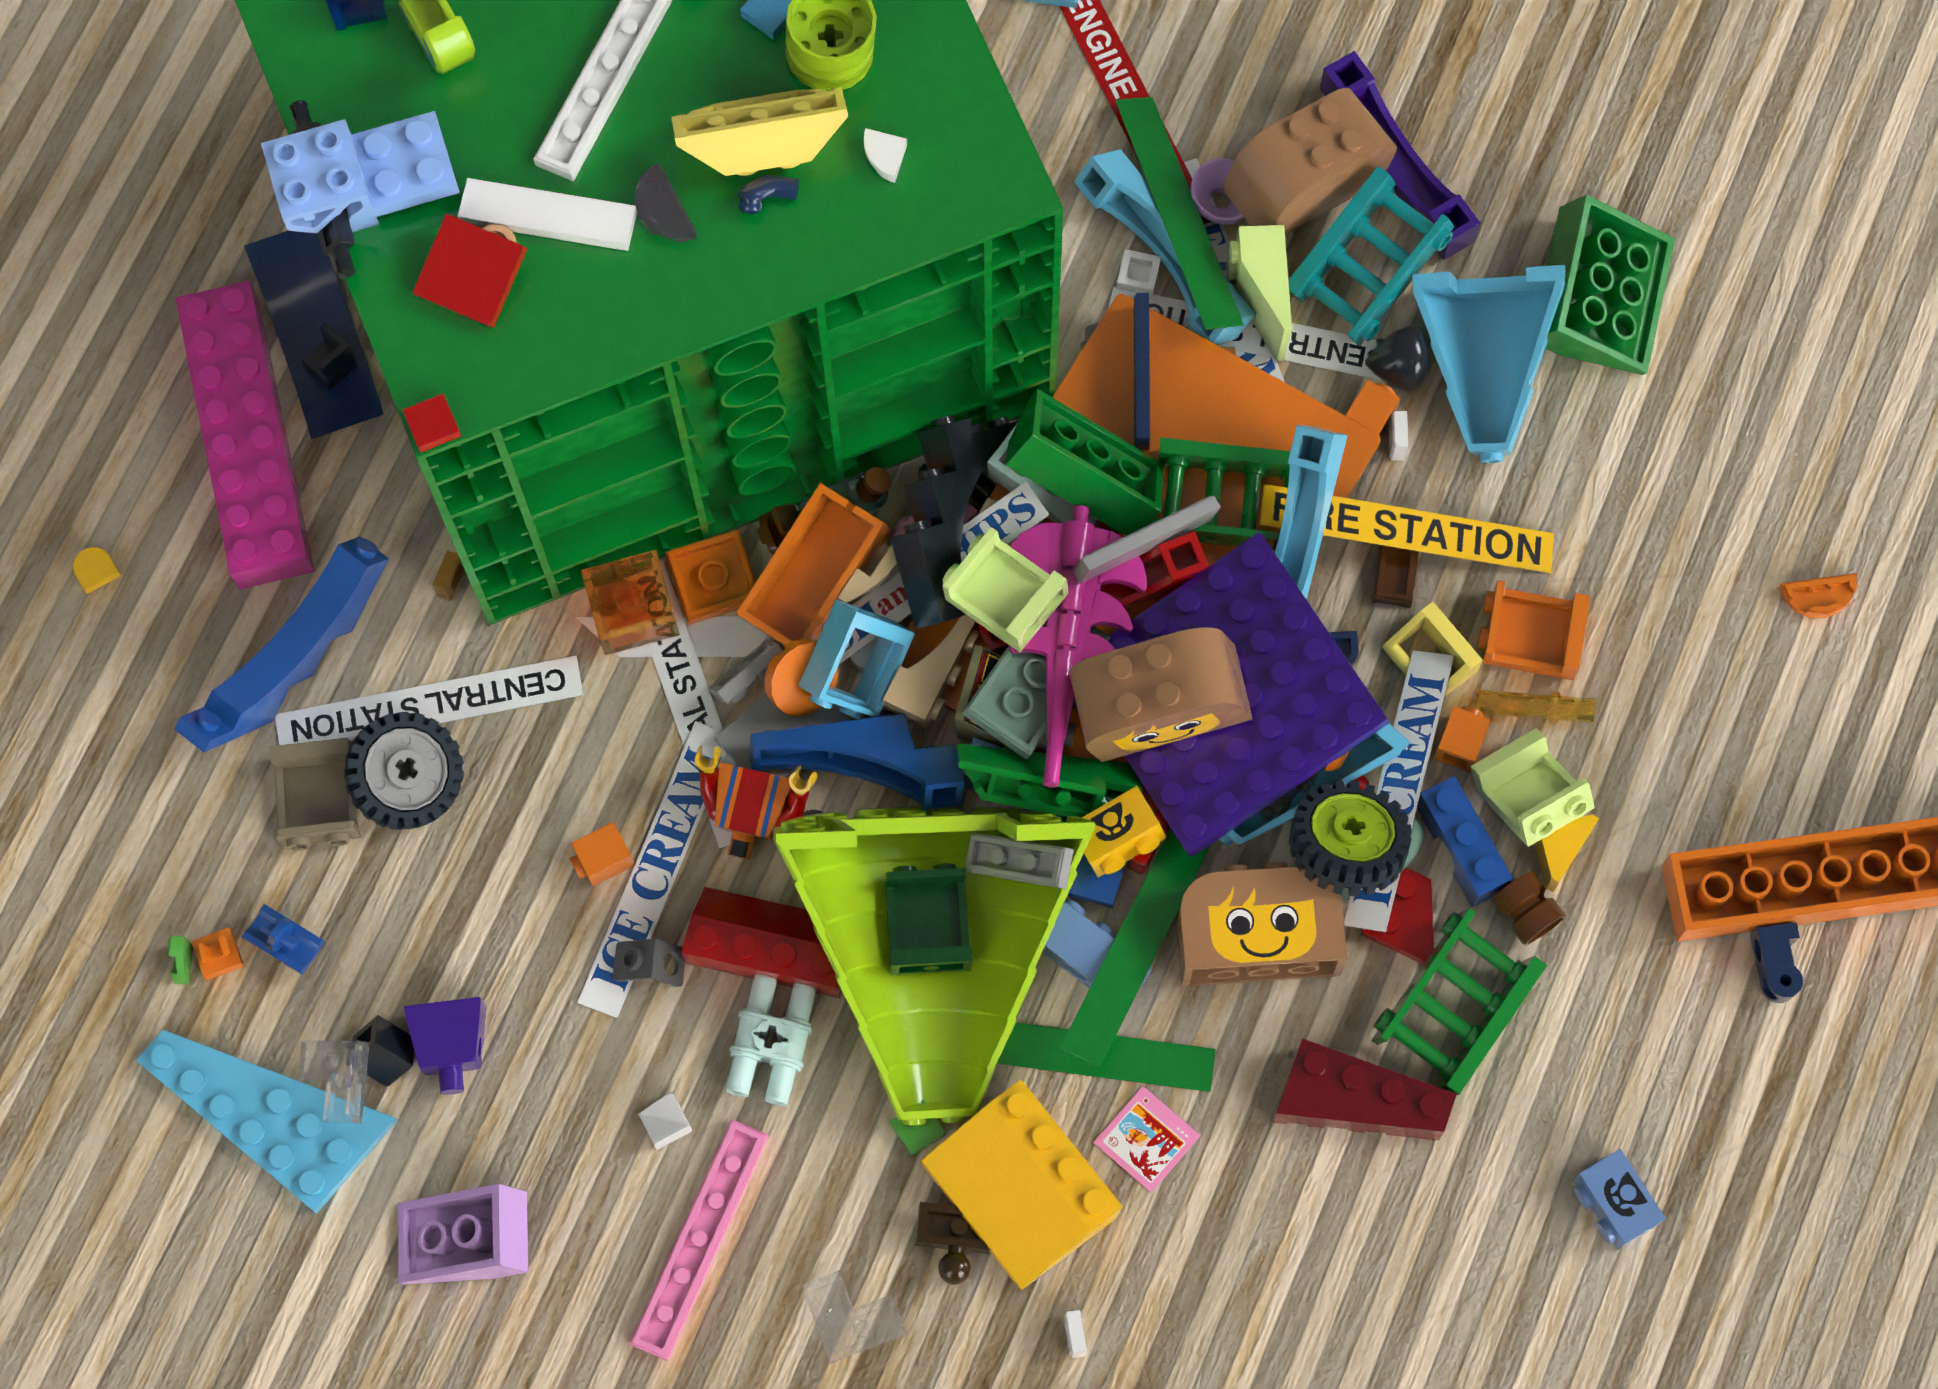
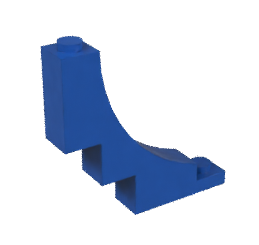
[174,536,389,753]

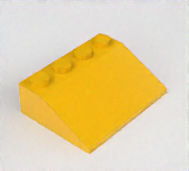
[920,1079,1123,1291]

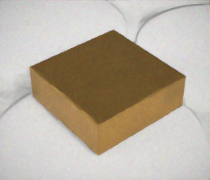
[432,550,465,601]

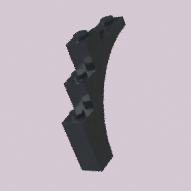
[890,415,1019,629]

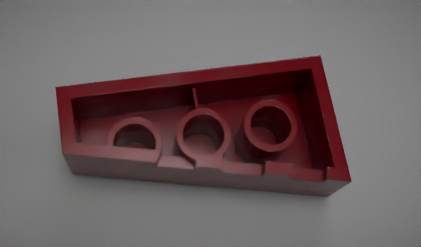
[1273,1038,1457,1141]

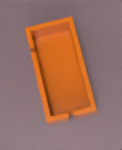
[736,483,892,646]

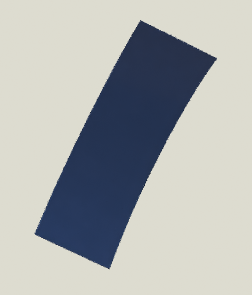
[244,230,384,439]

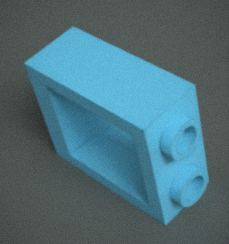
[798,600,915,719]

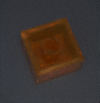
[581,550,680,656]

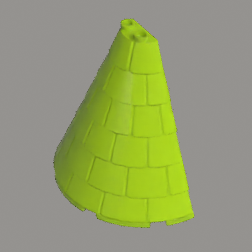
[773,806,1095,1125]

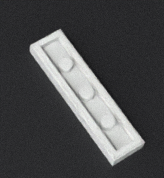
[458,178,637,251]

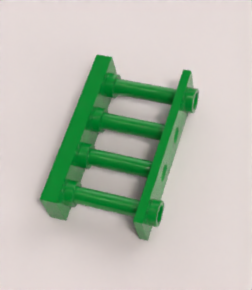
[1150,437,1290,552]
[1371,908,1547,1096]

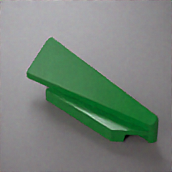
[956,744,1143,818]

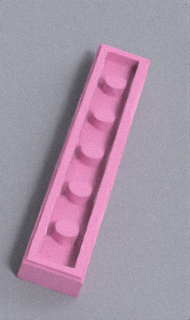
[629,1119,769,1361]

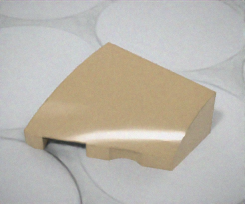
[837,543,899,603]

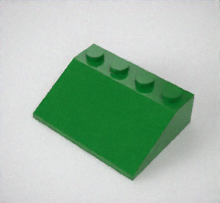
[1546,195,1675,375]

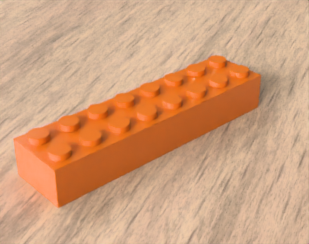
[1661,817,1938,942]

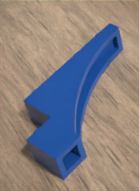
[749,714,965,811]

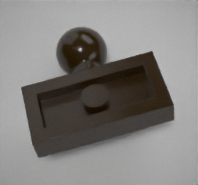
[915,1202,991,1285]

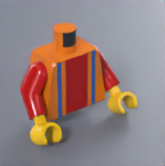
[695,745,817,860]

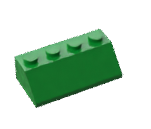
[1006,388,1164,536]

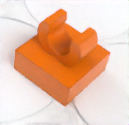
[191,927,244,981]

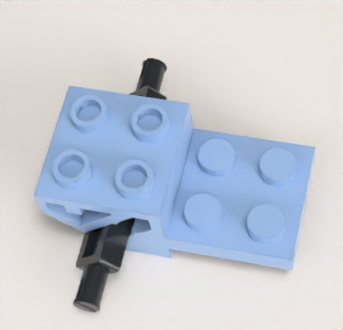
[261,100,460,278]

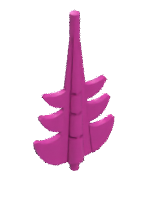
[1009,506,1147,787]

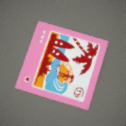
[1093,1086,1201,1193]

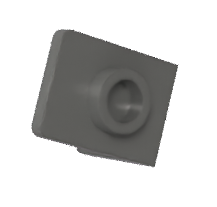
[613,939,685,987]

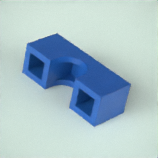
[1417,776,1513,907]

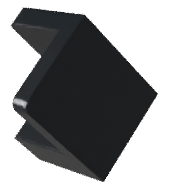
[302,323,357,390]
[349,1015,414,1086]

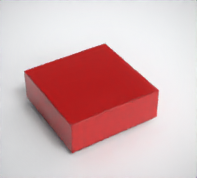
[403,394,461,453]

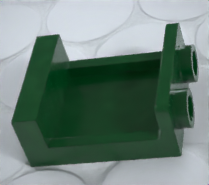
[885,863,972,975]

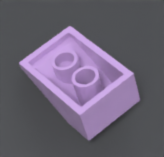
[398,1184,528,1285]

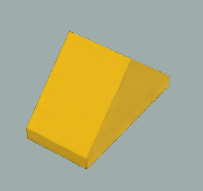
[1535,814,1600,892]

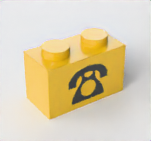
[1082,786,1167,878]

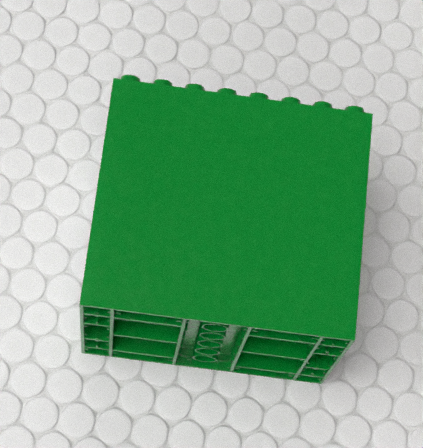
[235,0,1063,626]

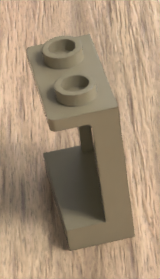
[269,737,361,851]

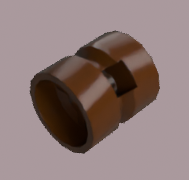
[1491,871,1566,946]

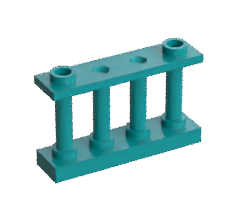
[1288,166,1454,346]

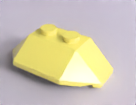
[671,88,848,176]

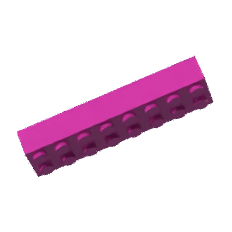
[175,280,315,589]

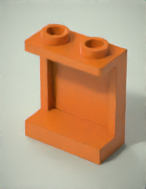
[1477,580,1590,680]

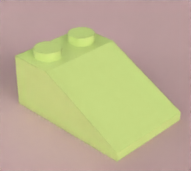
[1226,225,1292,361]

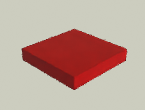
[412,213,528,329]

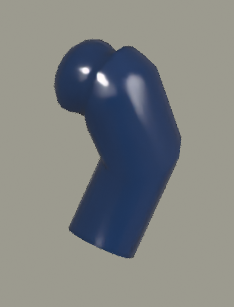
[737,175,799,214]

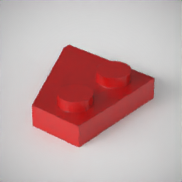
[1361,868,1434,965]

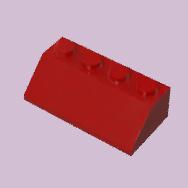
[682,887,841,998]

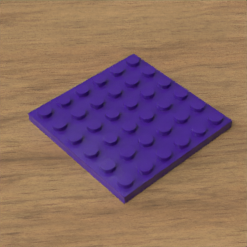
[1108,532,1390,857]

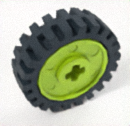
[1289,780,1412,896]

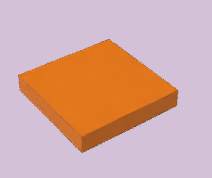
[665,529,756,625]

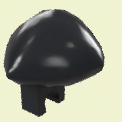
[1365,326,1430,392]

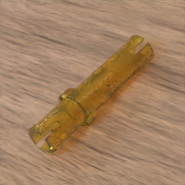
[1475,689,1596,723]

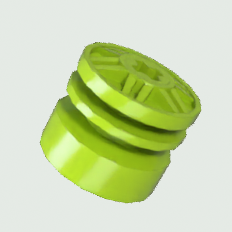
[785,0,877,91]

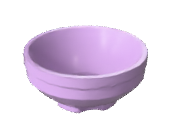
[1190,158,1244,225]

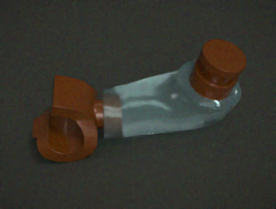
[757,467,891,555]

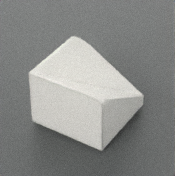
[638,1092,692,1150]

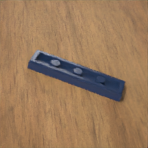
[1134,293,1150,450]

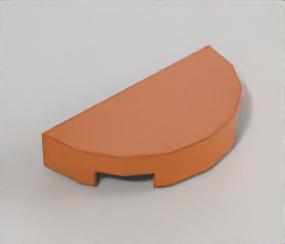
[1778,573,1857,619]

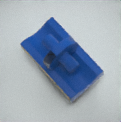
[241,904,325,976]

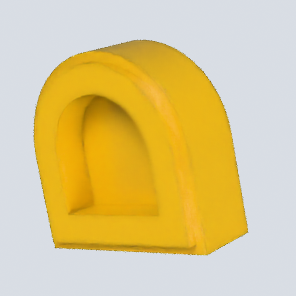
[73,547,121,594]

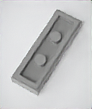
[964,832,1074,889]

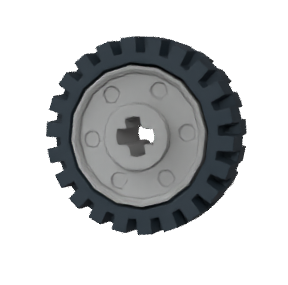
[343,712,464,830]

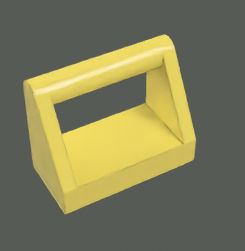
[1382,602,1483,697]

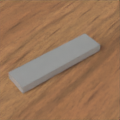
[1073,496,1221,584]

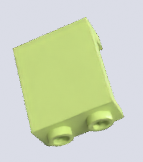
[943,527,1069,653]
[1470,728,1595,847]

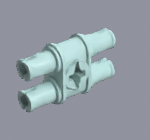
[725,974,816,1107]

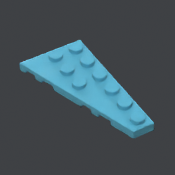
[136,1030,398,1214]

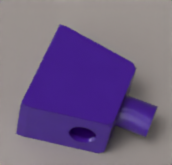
[404,997,486,1095]

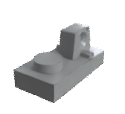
[708,640,783,704]

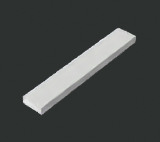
[533,0,672,182]

